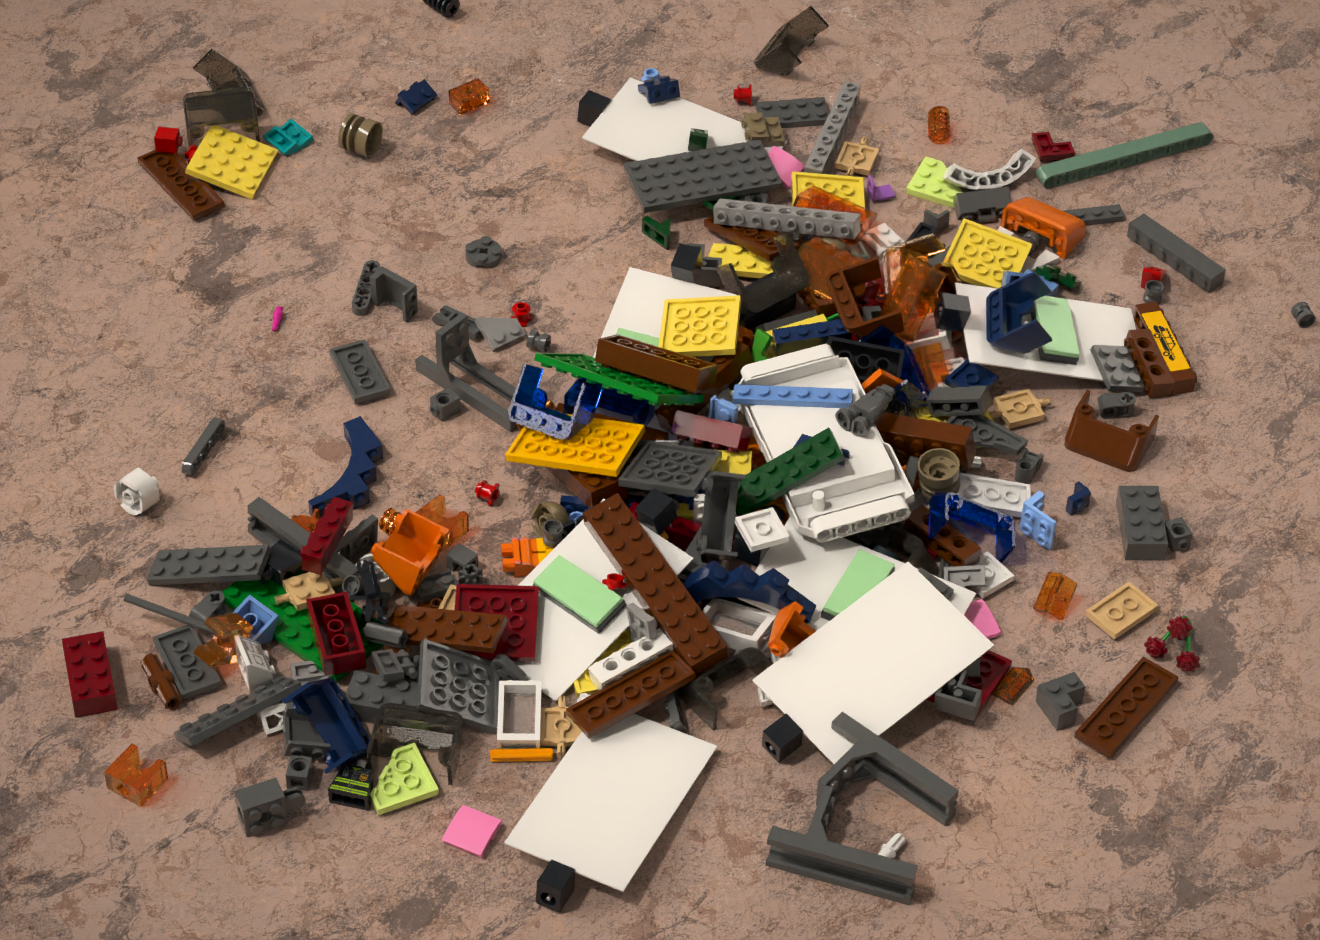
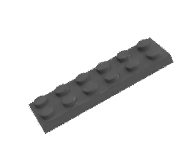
[147,544,271,586]
[174,676,302,746]

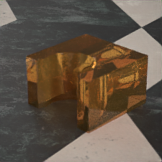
[415,494,469,552]
[194,613,253,667]
[104,743,168,807]

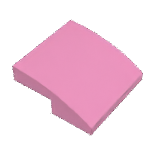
[768,146,804,189]
[964,599,1001,639]
[442,805,502,858]

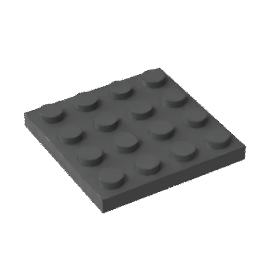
[618,440,722,497]
[417,639,500,733]

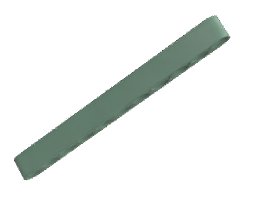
[1035,122,1214,188]

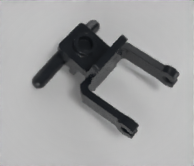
[350,560,391,624]

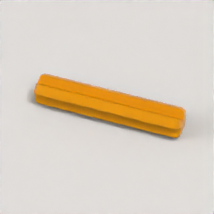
[490,748,553,762]

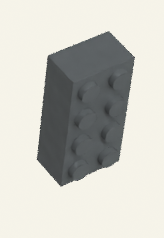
[1116,485,1168,561]
[345,670,432,734]

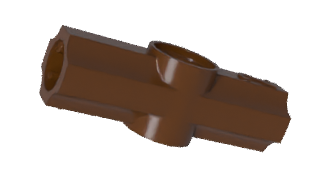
[141,653,182,710]

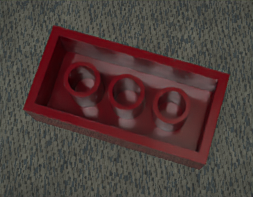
[306,592,366,676]
[62,631,118,718]

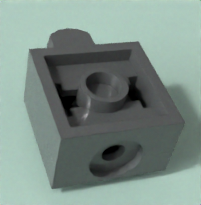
[234,778,306,837]

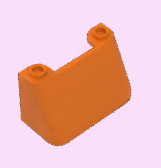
[1001,197,1086,259]
[371,508,449,596]
[768,601,816,658]

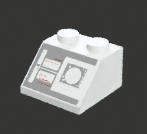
[234,635,276,693]

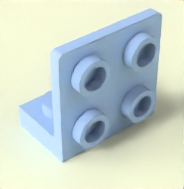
[1019,491,1057,550]

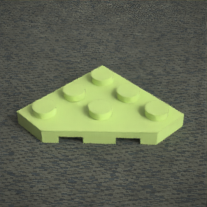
[906,156,963,208]
[370,743,439,815]

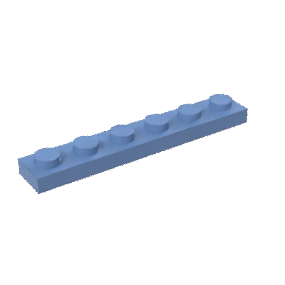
[733,384,853,409]

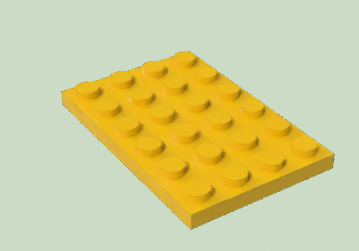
[505,410,645,477]

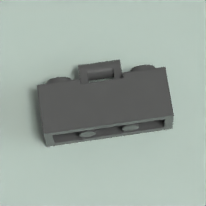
[953,186,1012,223]
[926,386,992,416]

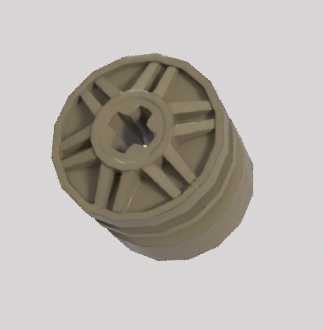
[338,113,383,158]
[918,448,960,502]

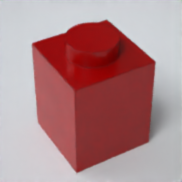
[154,126,183,154]

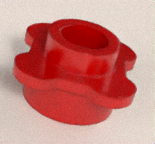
[602,573,627,591]

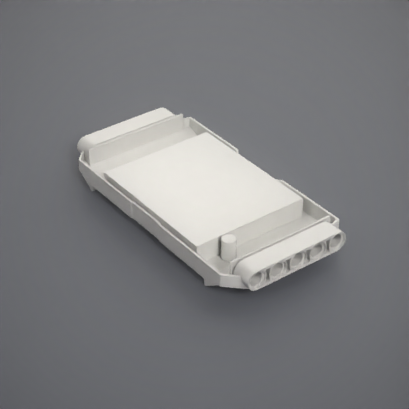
[739,344,915,542]

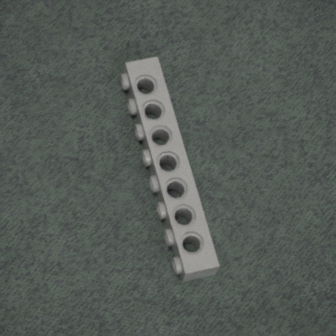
[804,81,861,174]
[713,198,861,239]

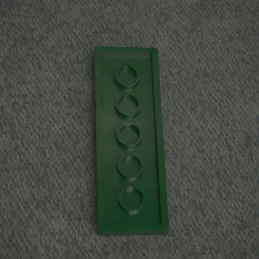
[736,427,845,516]

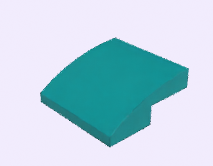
[263,119,314,156]

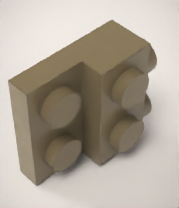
[741,112,785,147]

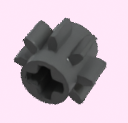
[458,564,483,585]

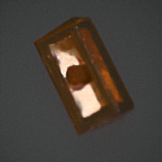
[993,667,1034,705]

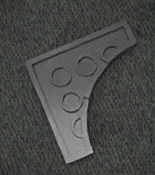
[945,415,1028,456]

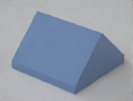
[222,595,279,645]

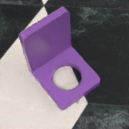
[867,175,895,202]

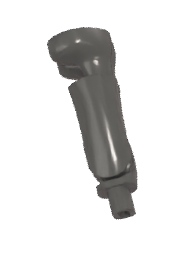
[835,384,896,436]

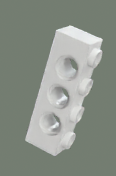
[588,628,674,690]

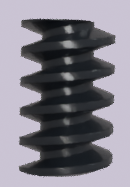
[423,0,460,18]

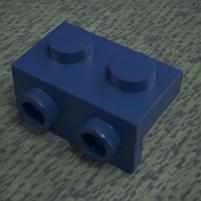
[638,76,680,104]
[395,79,438,114]

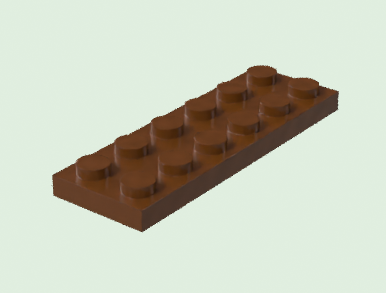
[137,150,225,221]
[704,216,799,262]
[386,605,509,653]
[566,650,696,738]
[1074,657,1179,758]

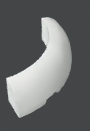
[943,148,1036,190]

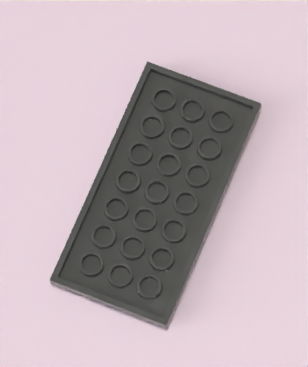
[623,140,783,213]

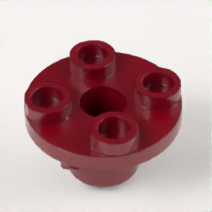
[854,280,885,308]

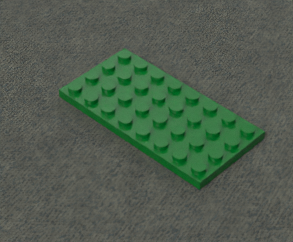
[534,353,704,406]
[222,580,384,683]

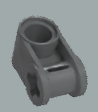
[1097,392,1136,419]
[1015,448,1044,484]
[189,590,226,625]

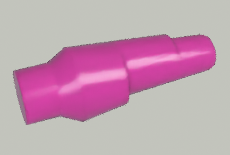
[272,306,283,331]

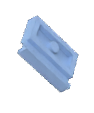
[709,395,739,424]

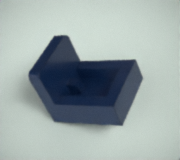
[1066,481,1091,516]

